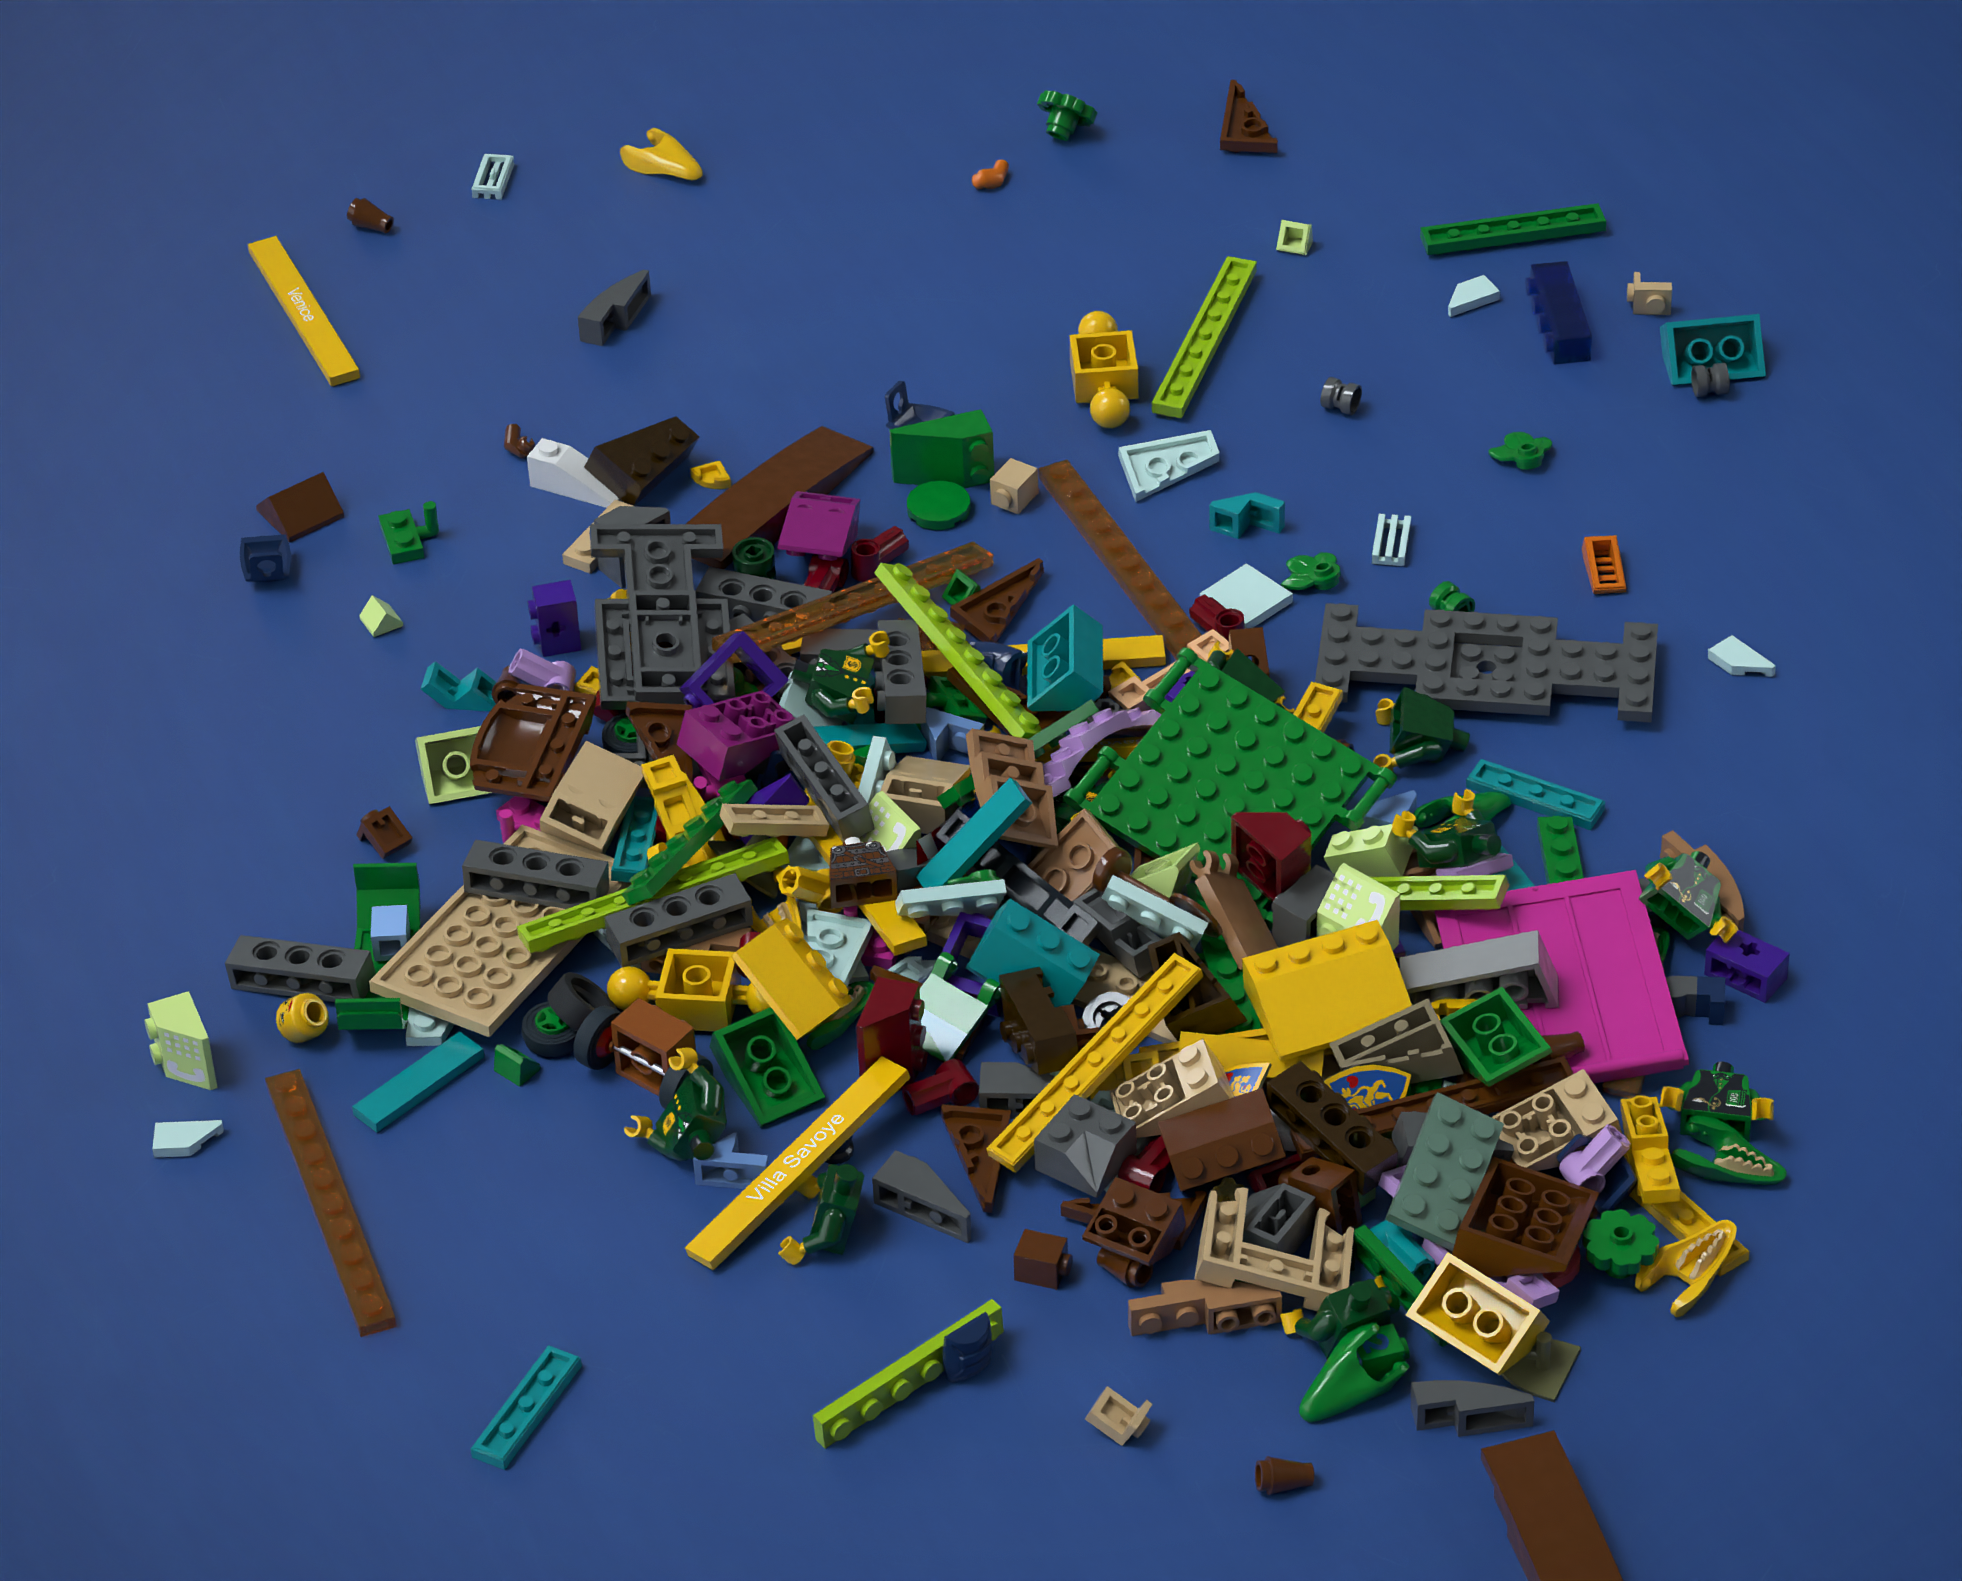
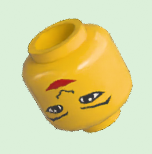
[276,993,329,1043]

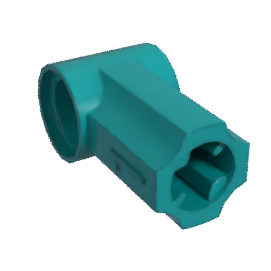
[1370,1220,1435,1283]

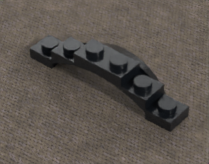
[935,809,1103,946]

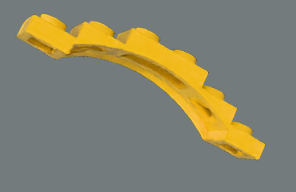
[641,754,726,869]

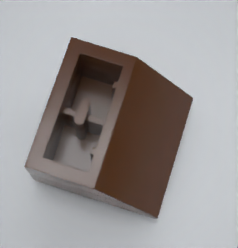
[1082,1177,1186,1266]

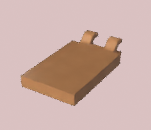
[1190,850,1278,970]

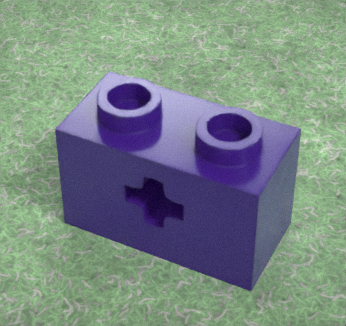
[527,580,582,657]
[1704,930,1790,1003]

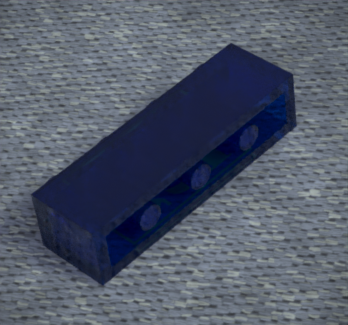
[1525,261,1592,365]

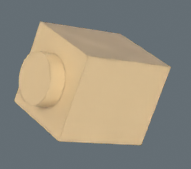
[990,458,1039,514]

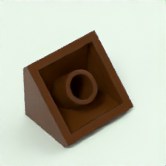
[256,472,344,543]

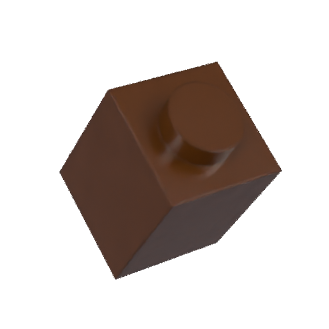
[1013,1229,1073,1290]

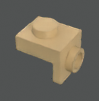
[1627,272,1672,315]
[1085,1386,1152,1446]

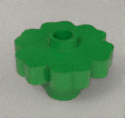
[1037,90,1098,141]
[1582,1209,1659,1279]

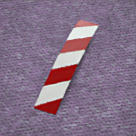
[916,805,965,865]

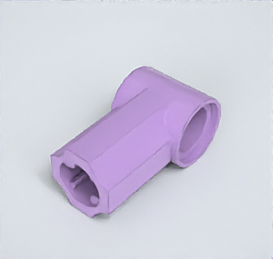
[508,648,576,691]
[1559,1124,1631,1192]

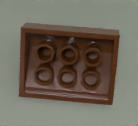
[1452,1157,1600,1277]

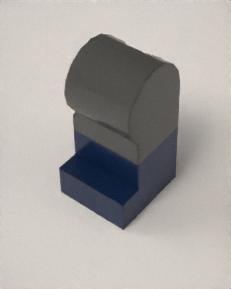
[1666,976,1725,1025]

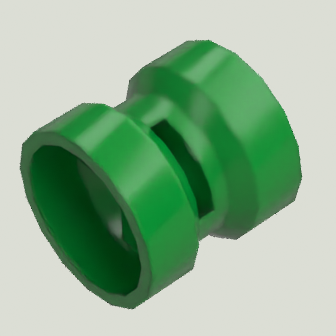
[1429,581,1475,612]

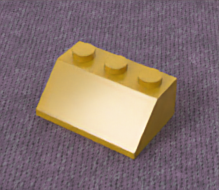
[731,918,853,1040]
[1406,1252,1550,1376]

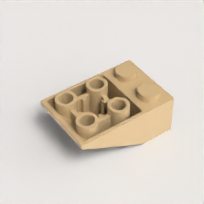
[540,741,644,855]
[880,756,971,834]
[1109,1039,1234,1138]
[1491,1069,1622,1171]

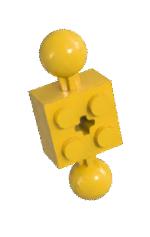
[1069,311,1139,428]
[607,948,770,1031]

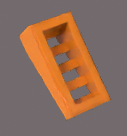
[1582,535,1626,594]

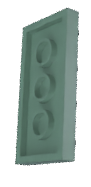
[1385,1092,1504,1251]

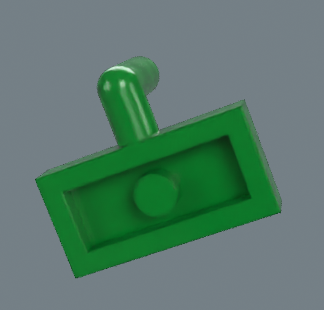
[378,501,439,564]
[916,676,988,730]

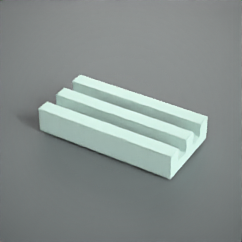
[471,154,514,200]
[1372,513,1411,566]

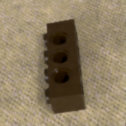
[1266,1061,1398,1196]

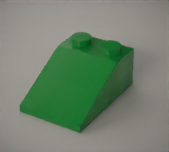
[889,409,995,488]
[1439,987,1552,1087]
[709,1007,825,1128]

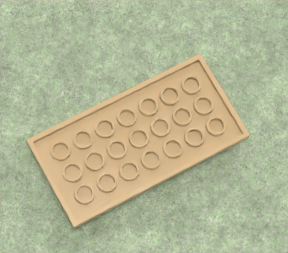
[369,824,632,1037]

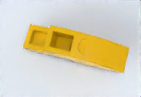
[1620,1096,1680,1204]

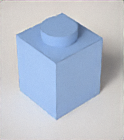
[371,905,410,961]

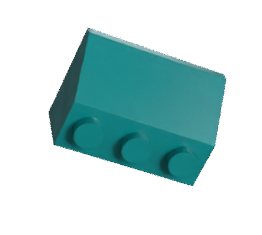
[1660,314,1766,386]
[1027,604,1103,711]
[966,899,1100,1007]

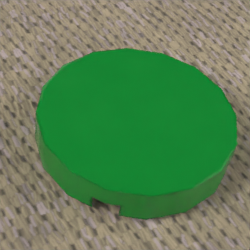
[907,480,971,530]

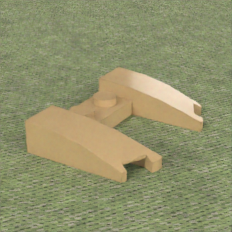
[1195,1187,1354,1311]

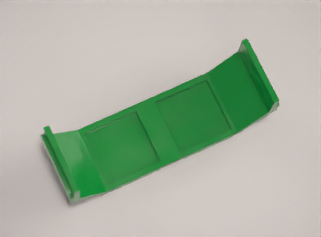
[335,863,421,1030]

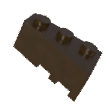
[584,416,700,506]
[1148,932,1248,1041]
[999,967,1078,1075]

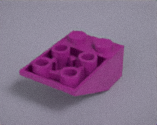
[777,491,861,560]
[677,691,795,781]

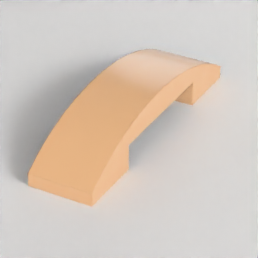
[1108,629,1229,712]

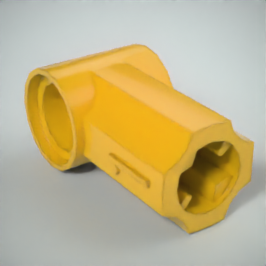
[778,865,843,913]

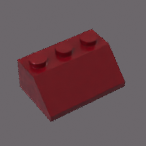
[1231,812,1312,903]
[856,977,928,1092]

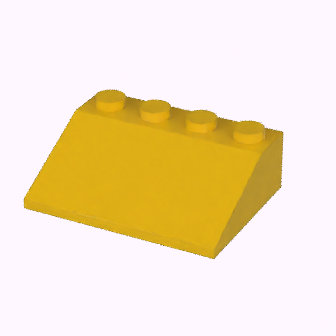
[1242,920,1412,1062]

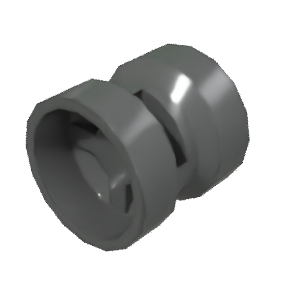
[1691,363,1730,397]
[1320,377,1362,415]

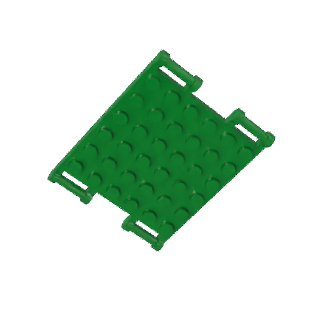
[1063,647,1397,931]

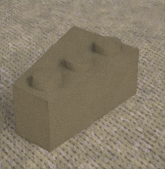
[1329,999,1464,1084]

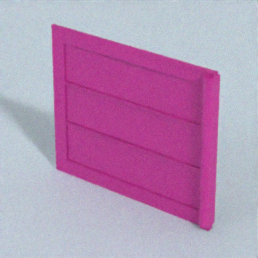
[1434,870,1689,1083]

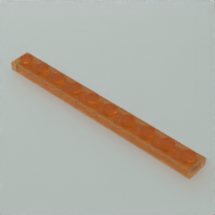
[1038,459,1202,661]
[712,542,994,663]
[265,1069,397,1337]

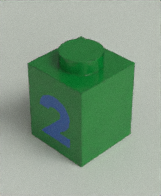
[1357,1323,1410,1381]

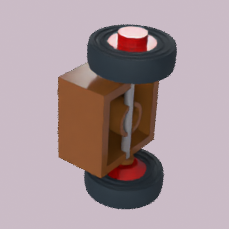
[574,998,713,1109]

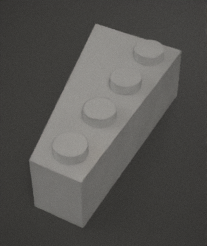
[1400,930,1559,1009]

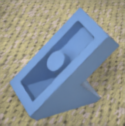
[921,707,984,761]
[693,1132,769,1189]

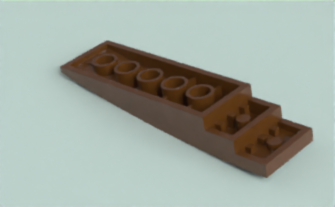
[686,426,874,569]
[1481,1430,1623,1581]

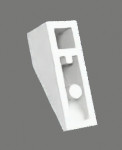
[527,438,622,508]

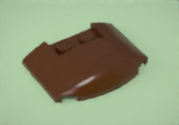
[470,684,597,801]

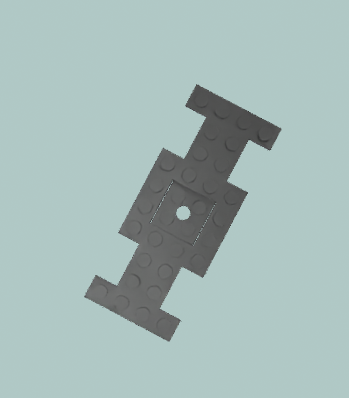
[589,524,736,788]
[1315,603,1658,722]

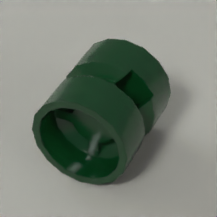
[732,537,777,580]

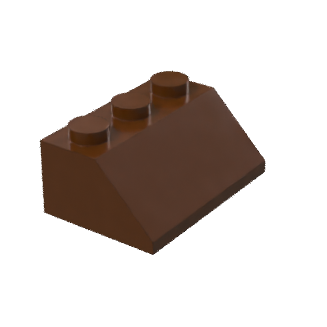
[1158,1088,1286,1192]

